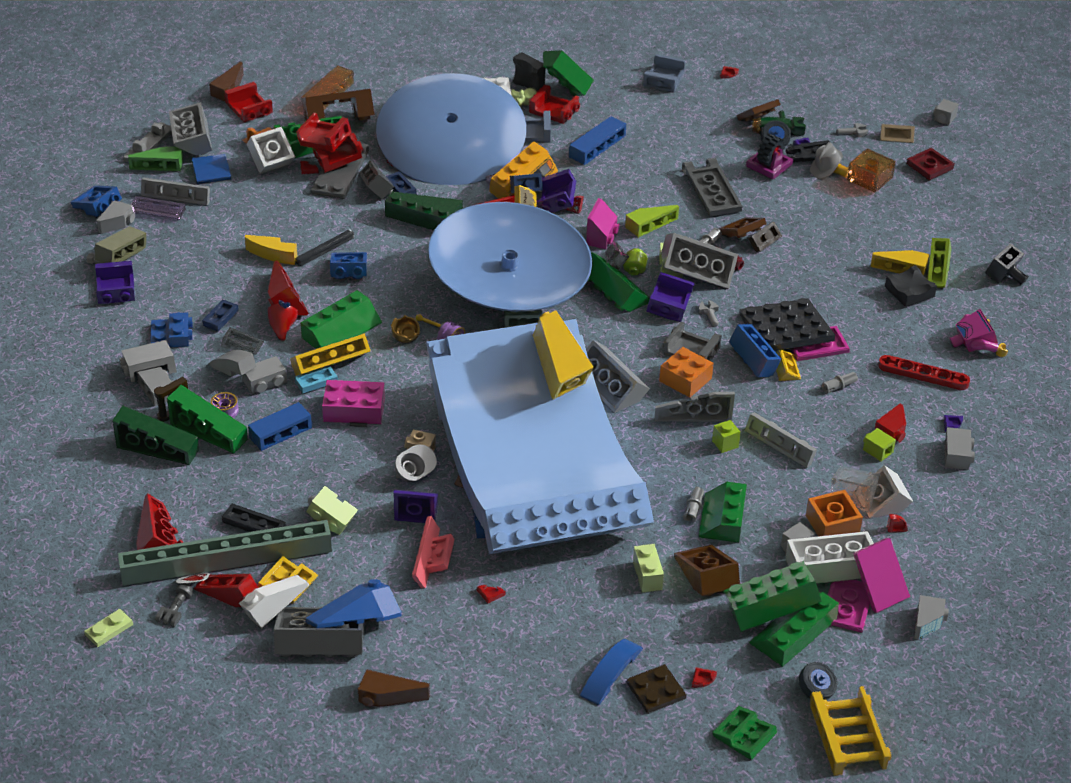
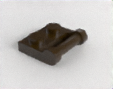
[154,376,188,422]

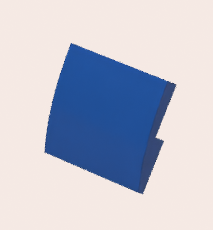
[191,154,231,184]

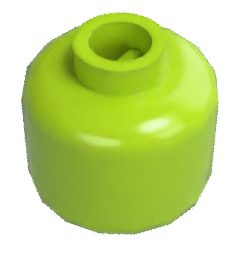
[623,248,647,276]

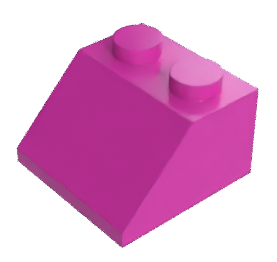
[586,198,619,249]

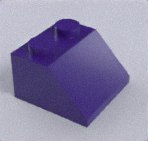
[393,490,438,523]

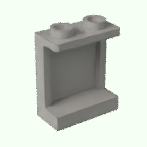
[119,340,177,382]

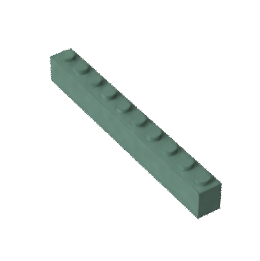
[118,520,332,586]

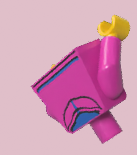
[949,309,1008,357]

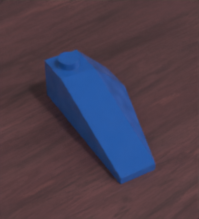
[305,579,402,628]

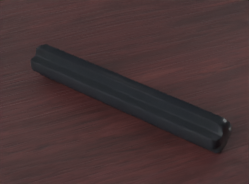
[295,229,354,266]

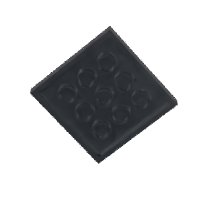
[739,298,835,351]

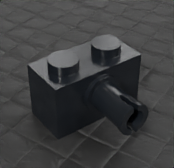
[985,243,1029,285]

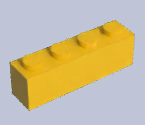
[290,333,371,376]

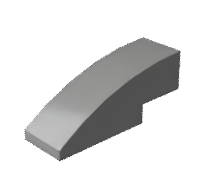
[209,350,256,376]

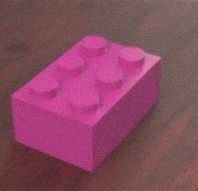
[322,380,385,424]

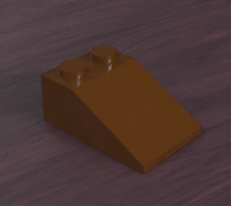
[674,544,740,596]

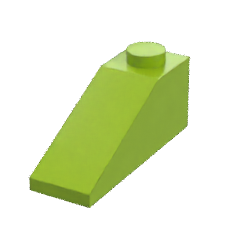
[625,205,679,238]
[928,238,951,288]

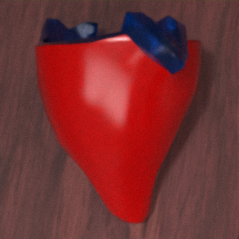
[268,300,298,341]

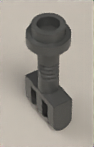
[155,583,193,627]

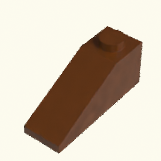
[209,61,244,102]
[358,669,430,707]

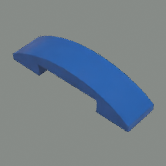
[580,638,643,705]

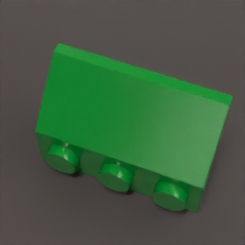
[543,50,594,96]
[699,482,747,543]

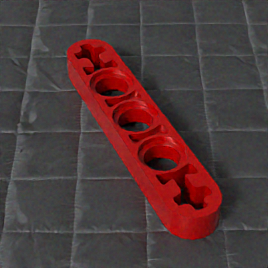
[878,355,970,390]

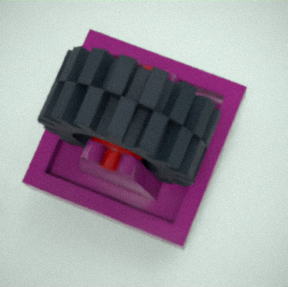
[746,134,793,179]

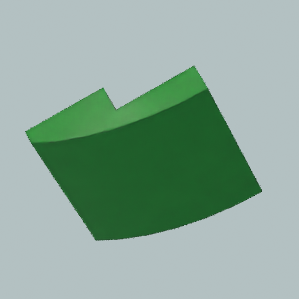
[712,706,777,760]

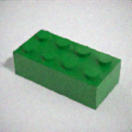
[724,561,822,631]

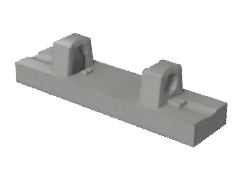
[123,122,172,162]
[141,178,210,205]
[744,412,817,468]

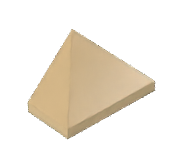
[880,124,915,143]

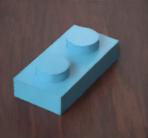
[295,365,338,393]

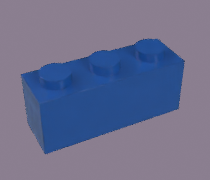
[729,324,781,377]
[248,402,312,451]

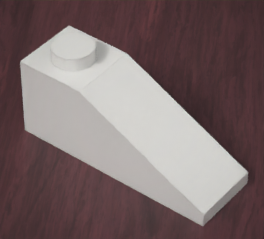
[239,575,309,628]

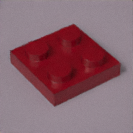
[906,148,955,180]

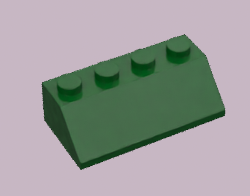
[588,252,650,312]
[300,290,382,349]
[749,592,839,667]

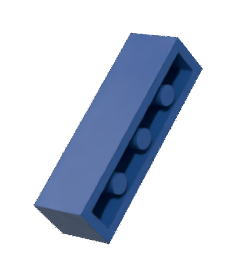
[569,116,626,165]

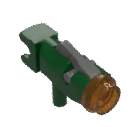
[752,110,806,136]

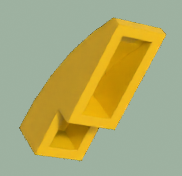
[245,235,297,265]

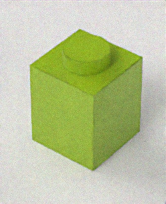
[712,420,740,453]
[863,428,896,462]

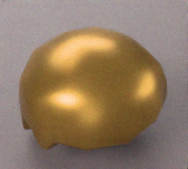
[391,315,420,343]

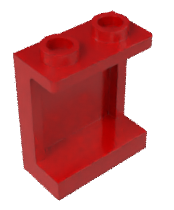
[225,82,273,122]
[529,85,580,124]
[296,113,351,152]
[312,132,363,172]

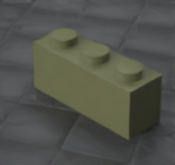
[94,226,147,263]

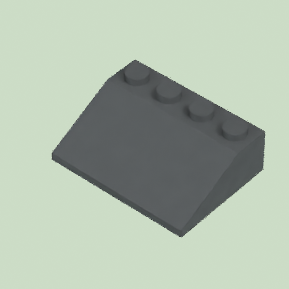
[274,607,365,657]

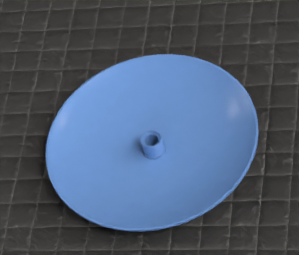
[376,73,526,185]
[428,202,592,311]

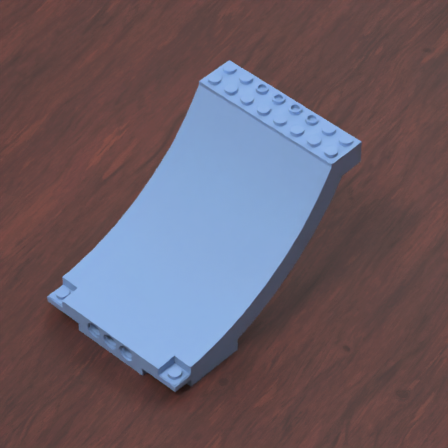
[426,319,654,554]

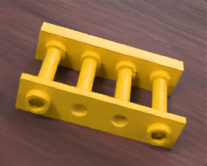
[810,686,891,776]

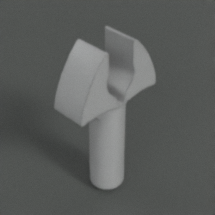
[836,123,868,138]
[699,300,719,327]

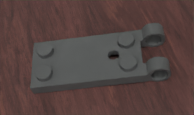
[311,143,369,199]
[682,158,743,217]

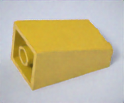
[533,310,594,400]

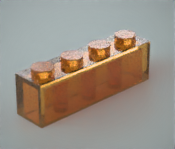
[302,65,354,110]

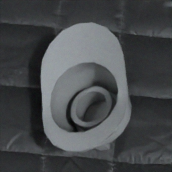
[810,142,843,179]
[395,444,437,482]

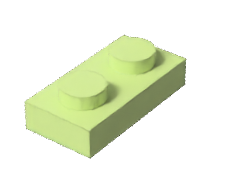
[84,609,133,647]

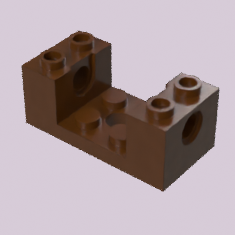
[301,89,375,121]

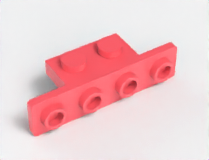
[412,516,455,588]

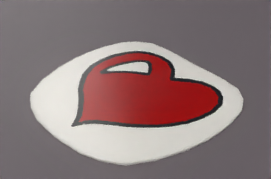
[176,573,210,583]

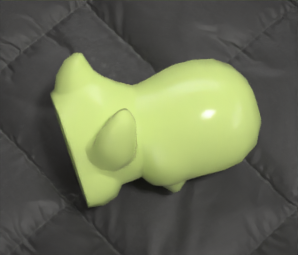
[511,88,537,107]

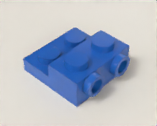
[70,185,122,217]
[330,252,367,279]
[151,312,193,348]

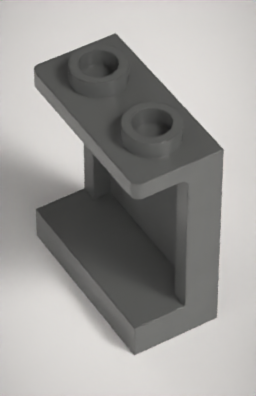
[663,322,722,361]

